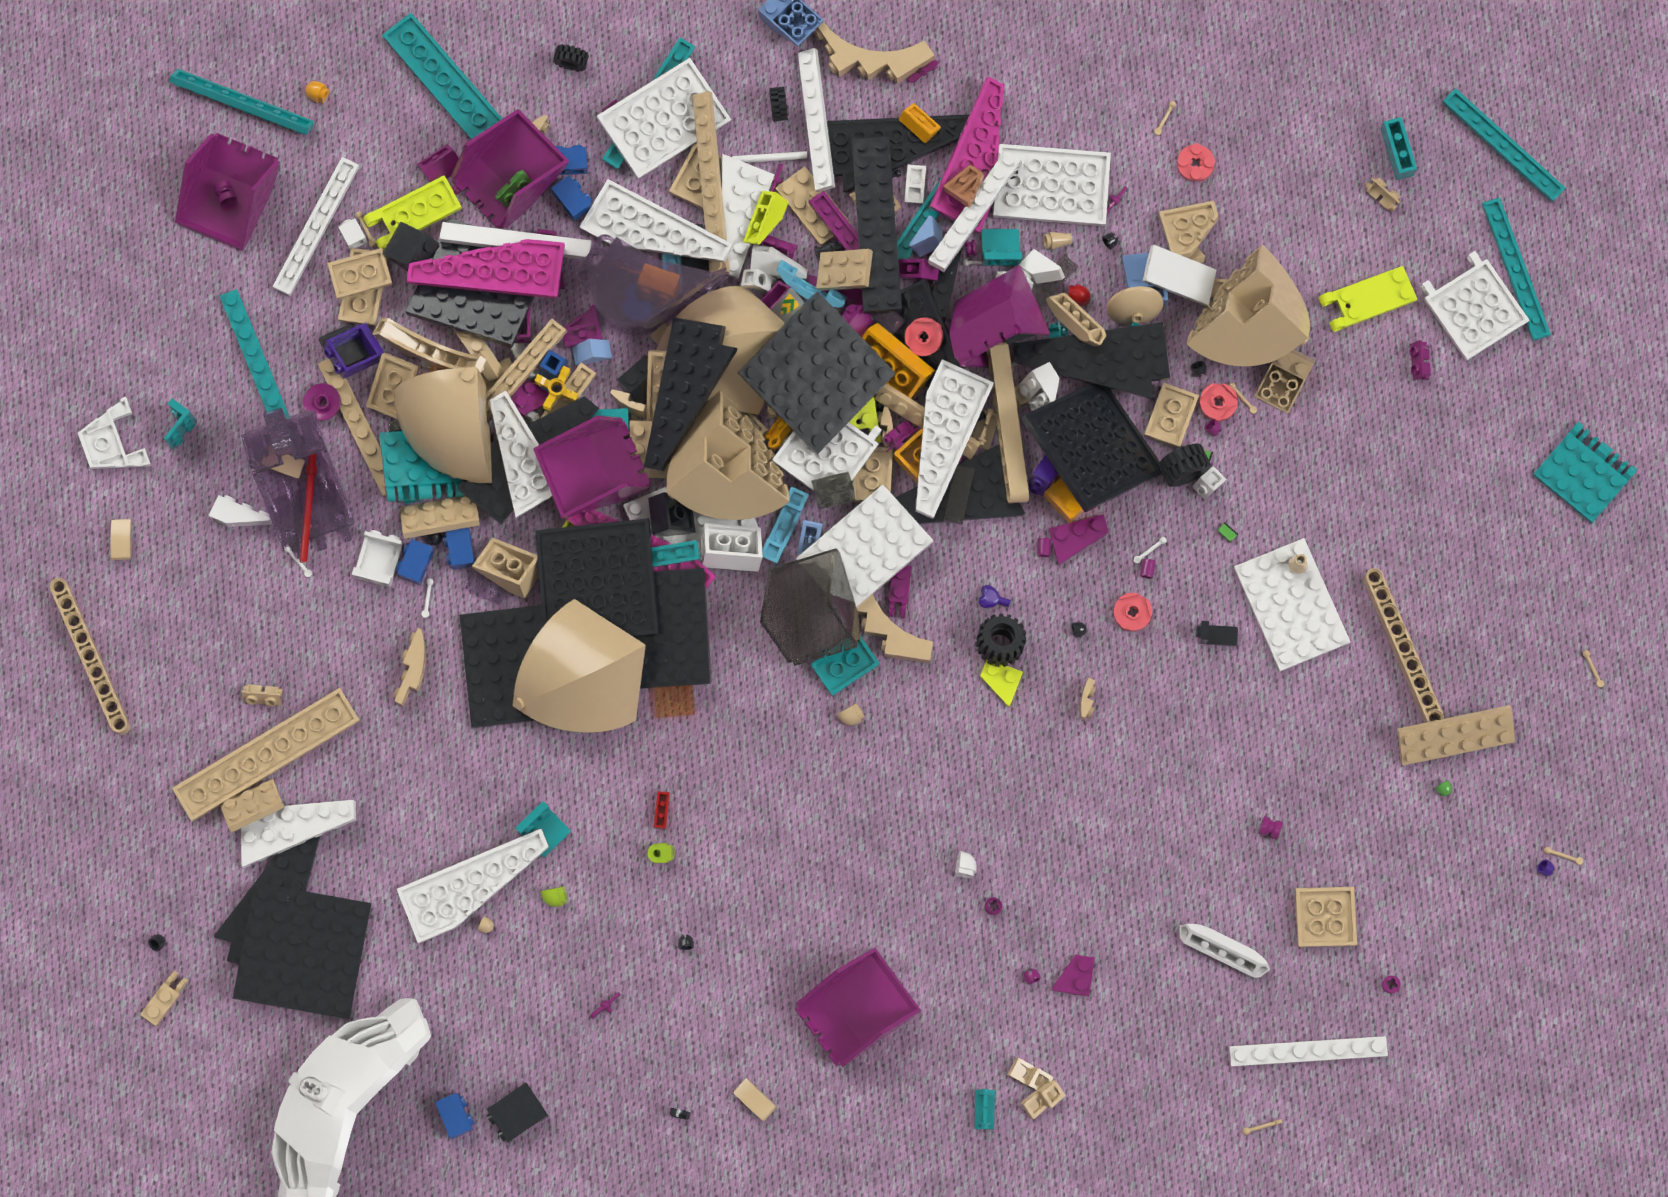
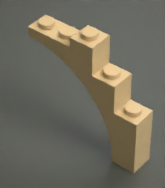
[814,22,935,84]
[372,318,486,373]
[850,594,933,664]

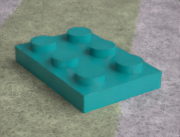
[811,633,880,697]

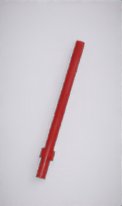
[300,451,317,563]

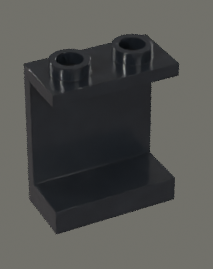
[486,1083,549,1143]

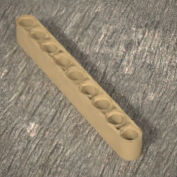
[987,342,1029,503]
[1363,568,1444,723]
[50,578,131,735]

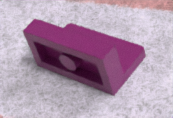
[417,144,459,183]

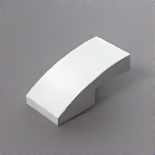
[904,165,926,203]

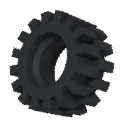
[553,44,589,72]
[769,86,788,122]

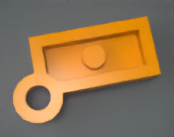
[764,417,791,450]

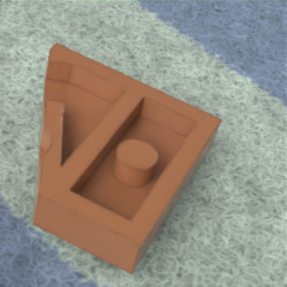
[943,164,984,208]

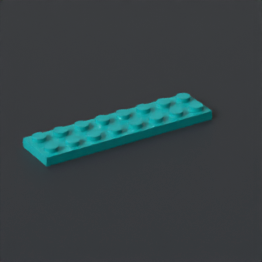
[382,13,503,140]

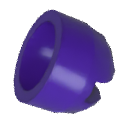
[1537,859,1555,877]

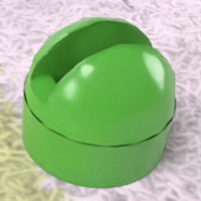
[1435,780,1452,796]

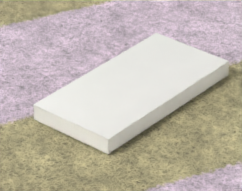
[1143,245,1217,306]

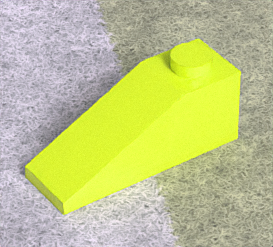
[743,191,788,245]

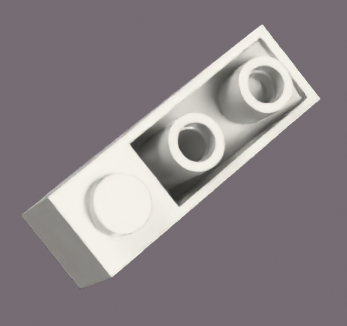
[751,245,808,279]
[209,495,273,527]

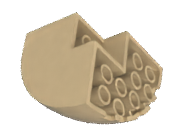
[1187,244,1310,366]
[394,367,492,483]
[667,390,790,520]

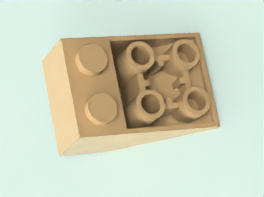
[1254,349,1316,413]

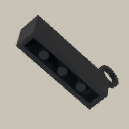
[932,232,963,322]

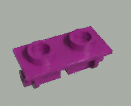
[758,235,797,259]
[1409,340,1431,381]
[883,421,920,452]

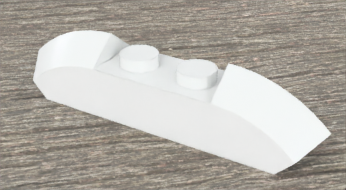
[1180,924,1270,978]

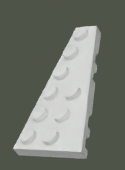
[721,154,774,279]
[489,391,553,518]
[241,800,356,868]

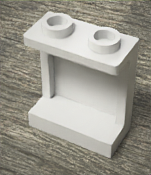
[352,530,403,588]

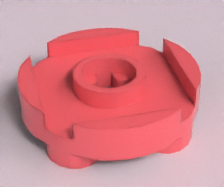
[1177,143,1215,181]
[905,318,943,356]
[1199,383,1237,422]
[1113,593,1152,632]

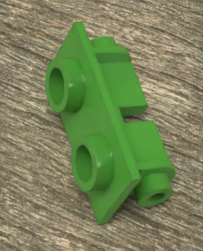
[496,170,533,208]

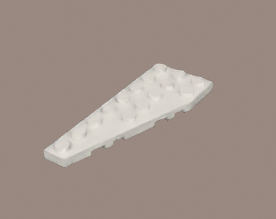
[580,179,734,263]
[915,360,994,519]
[397,829,549,943]

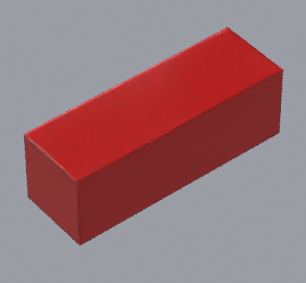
[654,791,670,830]

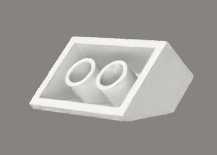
[701,523,762,572]

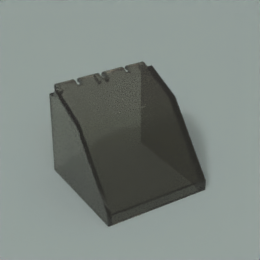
[760,548,861,666]

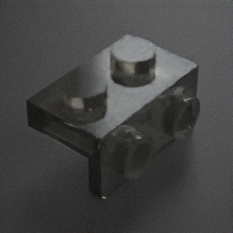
[811,472,855,509]

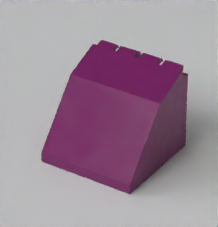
[451,109,569,229]
[175,133,280,251]
[949,266,1050,368]
[533,416,651,519]
[795,948,921,1067]

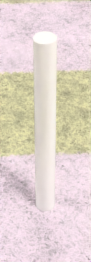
[732,151,807,163]

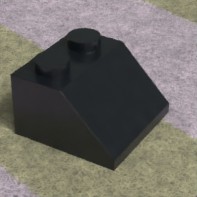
[382,222,439,272]
[617,355,648,407]
[648,492,696,537]

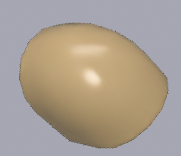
[836,702,865,726]

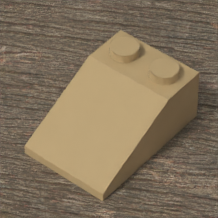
[472,538,539,598]

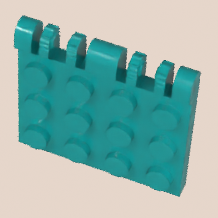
[1533,421,1638,524]
[379,431,464,502]

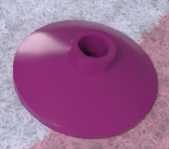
[303,383,341,421]

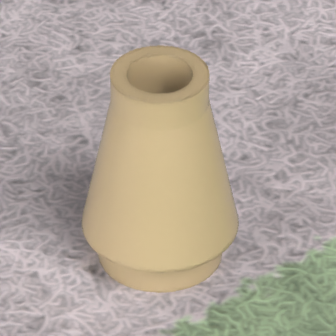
[1043,232,1072,250]
[1289,554,1308,574]

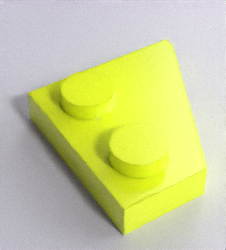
[980,660,1023,707]

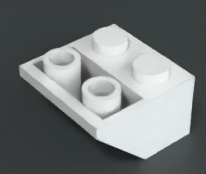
[1018,362,1059,411]

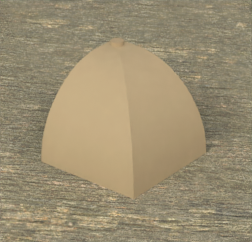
[656,286,785,415]
[513,599,646,732]

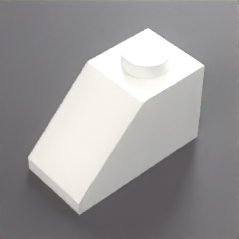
[1019,249,1065,284]

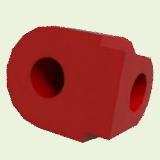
[1068,284,1091,306]

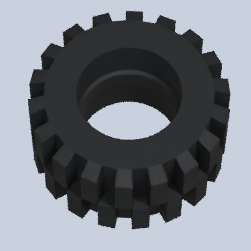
[1158,443,1211,487]
[976,614,1027,667]

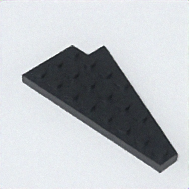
[827,114,970,193]
[872,279,986,422]
[644,317,738,471]
[1012,322,1170,399]
[457,396,599,525]
[895,444,1031,524]
[214,836,321,964]

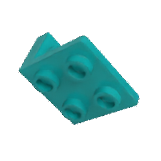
[981,229,1022,266]
[164,398,196,450]
[515,801,571,858]

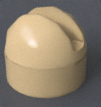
[478,916,494,933]

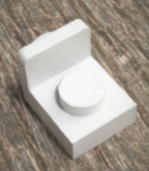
[1193,466,1227,500]

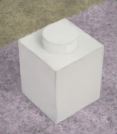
[339,218,367,251]

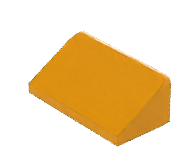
[899,103,941,143]

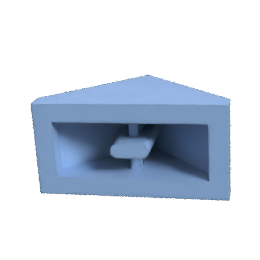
[909,215,943,257]
[572,339,612,366]
[797,520,823,554]

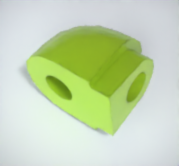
[647,843,675,863]
[540,886,568,907]

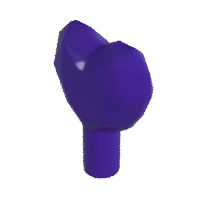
[978,585,1011,608]

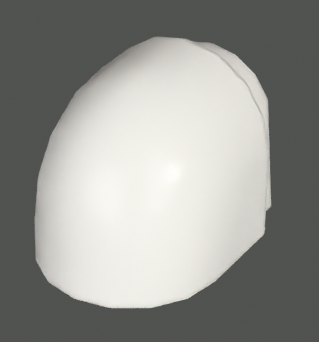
[955,851,977,878]

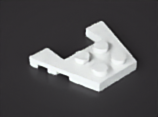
[78,397,151,469]

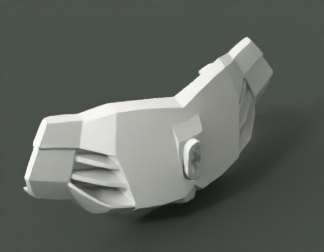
[271,998,431,1197]

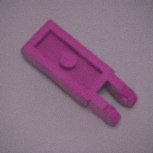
[889,565,912,618]

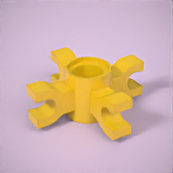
[534,366,579,412]

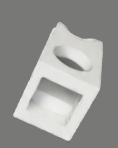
[741,269,777,295]

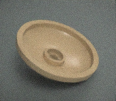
[1107,286,1163,326]

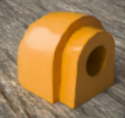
[305,81,330,104]

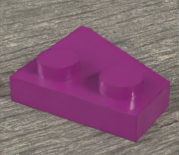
[563,305,602,349]
[511,378,549,417]
[1052,954,1095,997]

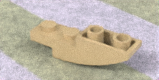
[393,628,426,707]

